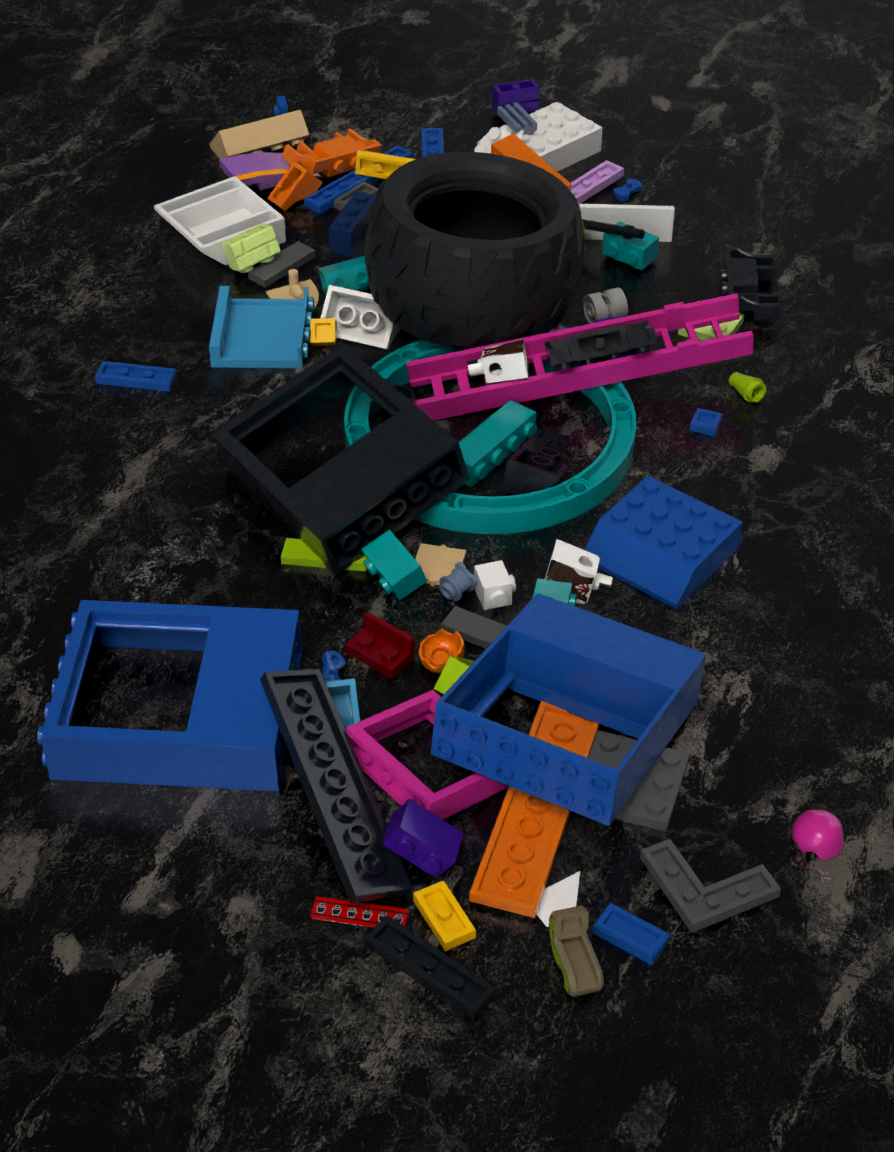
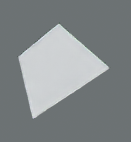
[536,871,580,928]

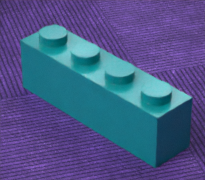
[459,400,537,487]

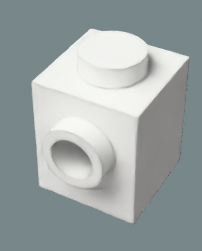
[474,560,516,610]

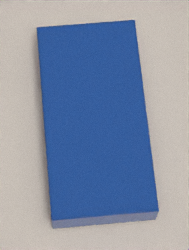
[592,903,670,965]

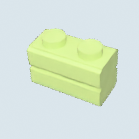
[221,223,281,273]

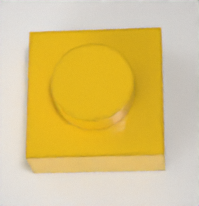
[310,318,337,346]

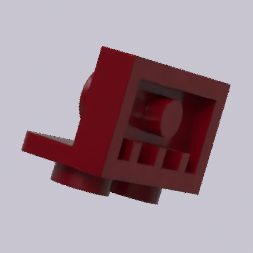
[345,612,414,679]

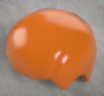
[418,629,465,674]

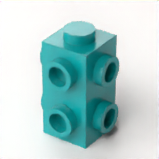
[318,256,370,295]

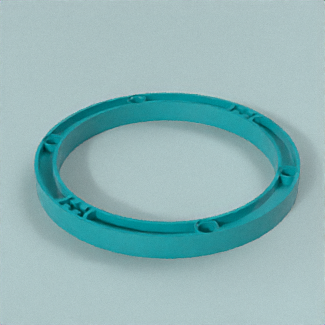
[344,340,636,534]

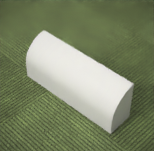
[579,204,675,242]

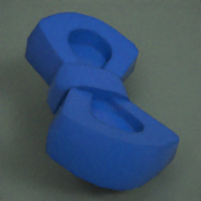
[613,179,642,201]
[321,651,346,682]

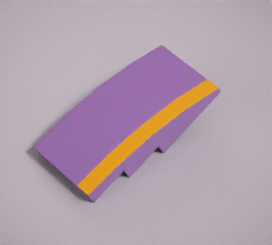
[219,152,322,190]

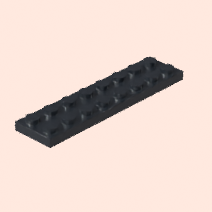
[260,669,413,903]

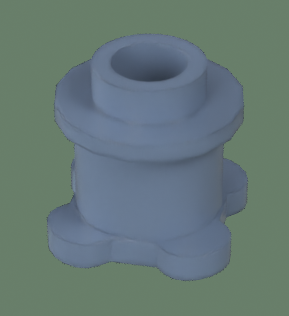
[439,562,478,601]

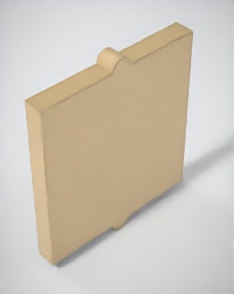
[415,543,466,586]

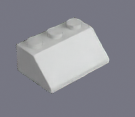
[320,285,400,350]

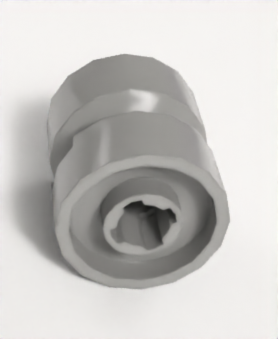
[583,287,628,324]

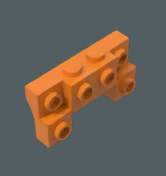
[282,129,382,177]

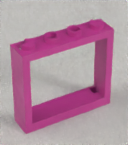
[346,690,509,820]

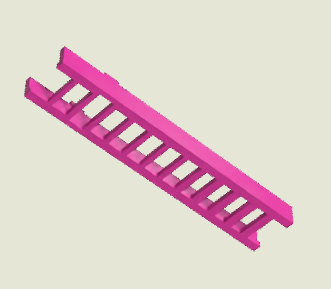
[406,293,753,421]

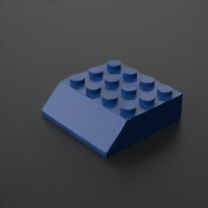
[584,476,743,609]

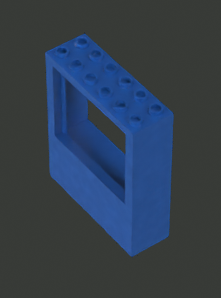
[430,593,707,826]
[37,600,302,791]

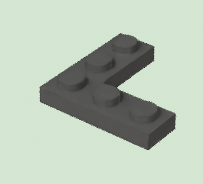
[640,839,781,933]

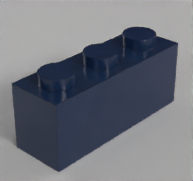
[328,192,376,257]

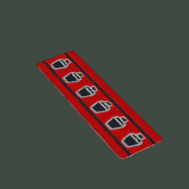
[310,896,409,927]

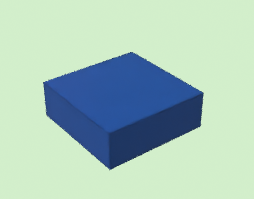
[689,408,723,436]

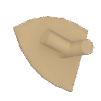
[266,269,319,314]

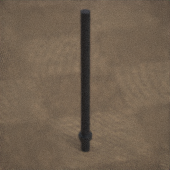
[582,219,645,240]

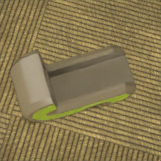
[549,905,604,997]

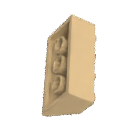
[210,110,309,159]

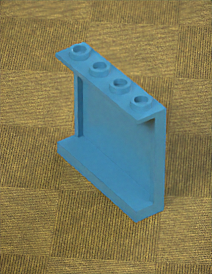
[209,286,314,369]

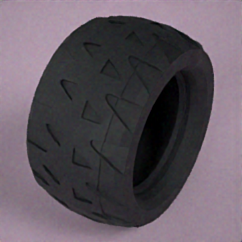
[365,152,585,350]

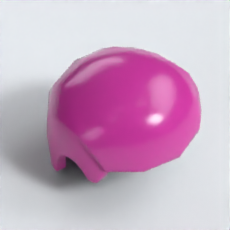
[792,810,844,860]

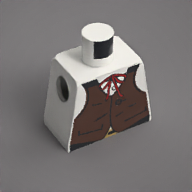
[467,339,528,383]
[545,539,613,604]

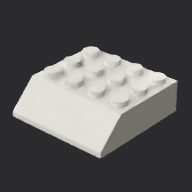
[477,102,603,172]
[154,176,286,265]

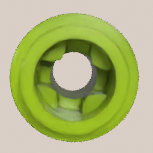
[729,372,766,402]

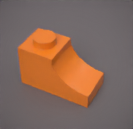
[268,161,323,212]

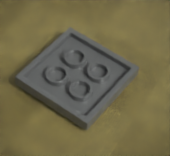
[588,730,690,832]

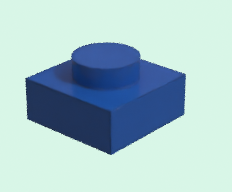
[273,96,288,116]

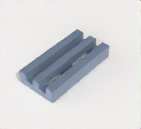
[497,102,537,133]

